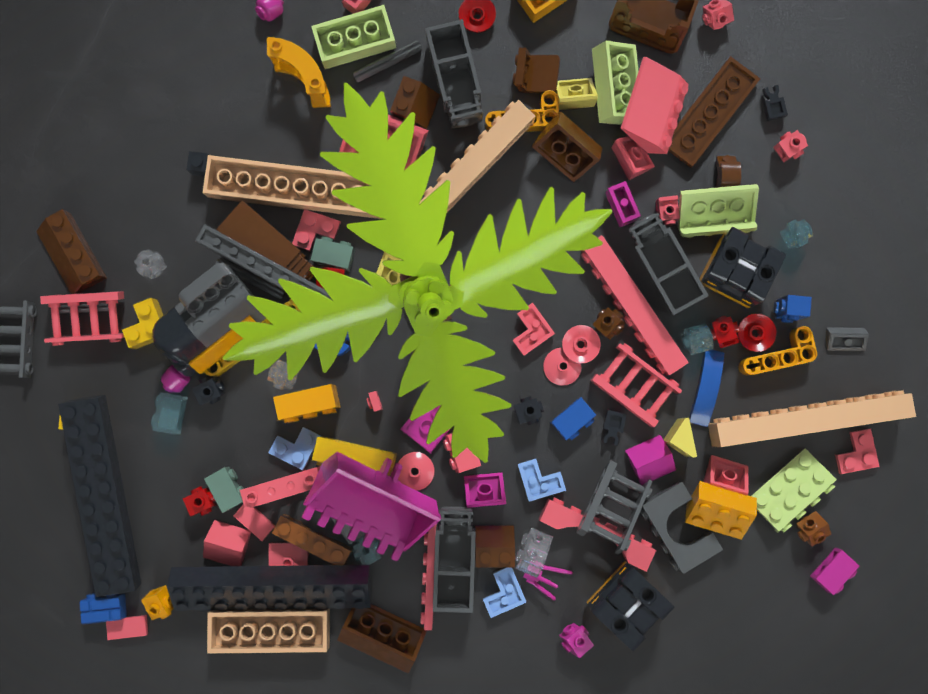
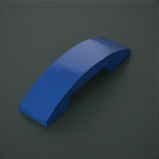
[689,348,724,427]

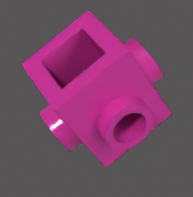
[559,623,594,658]

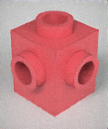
[702,0,734,30]
[773,130,808,162]

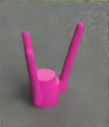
[523,562,573,600]

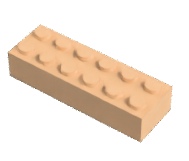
[207,608,330,653]

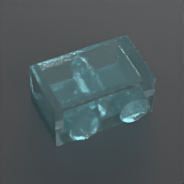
[151,392,188,434]

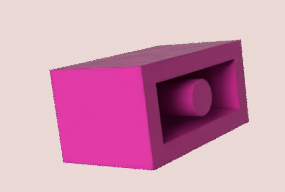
[605,181,641,227]
[810,548,859,595]

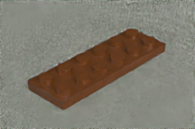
[668,56,761,168]

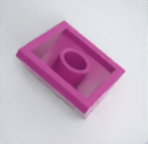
[625,435,676,485]
[464,472,506,508]

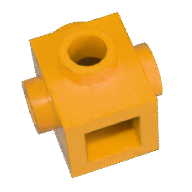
[141,585,174,620]

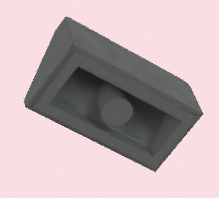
[826,327,869,351]

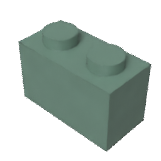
[311,237,355,272]
[204,467,244,513]

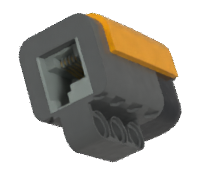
[152,263,266,377]

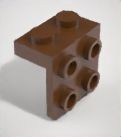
[513,48,560,93]

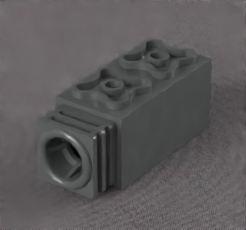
[425,19,483,128]
[629,213,709,315]
[433,506,476,613]

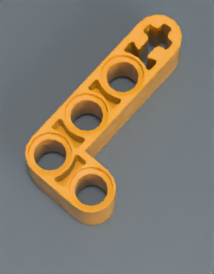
[485,90,559,132]
[739,326,817,376]

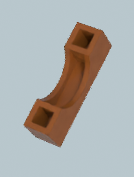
[272,514,353,565]

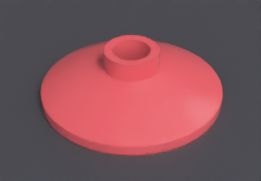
[562,325,601,363]
[543,348,582,386]
[398,452,434,491]

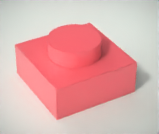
[367,391,383,412]

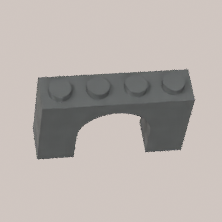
[640,481,723,574]

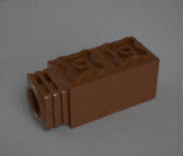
[216,200,314,281]

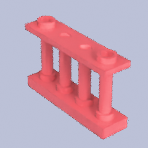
[40,291,125,346]
[590,343,682,427]
[240,466,321,509]

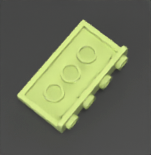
[678,184,759,238]
[752,449,837,533]

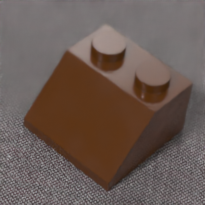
[390,76,440,130]
[475,525,515,567]

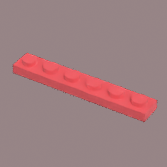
[421,524,437,630]

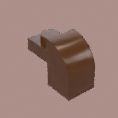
[715,155,741,188]

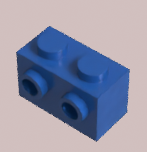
[773,295,812,323]

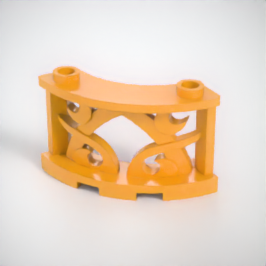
[267,37,331,108]

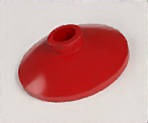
[459,0,496,33]
[738,314,776,352]

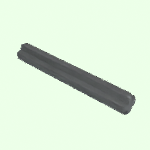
[353,41,422,82]
[216,257,285,299]

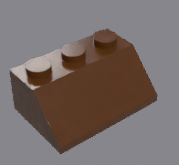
[532,112,602,182]

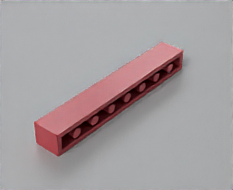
[581,235,689,376]

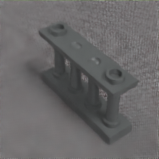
[0,301,37,378]
[576,460,653,554]

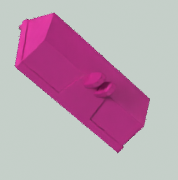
[302,452,441,561]

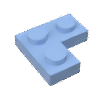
[268,427,321,470]
[517,459,566,502]
[483,567,526,618]

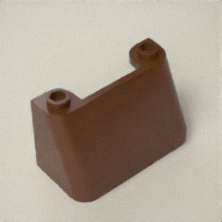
[608,0,699,54]

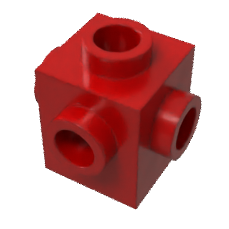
[710,316,740,348]
[183,486,216,517]

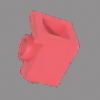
[655,195,680,226]

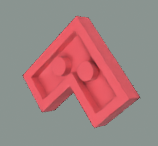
[292,209,341,252]
[513,303,555,356]
[835,429,880,474]

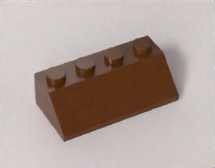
[36,209,107,294]
[337,604,427,673]

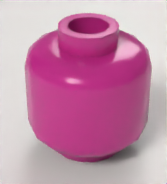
[255,0,284,21]
[161,365,190,393]

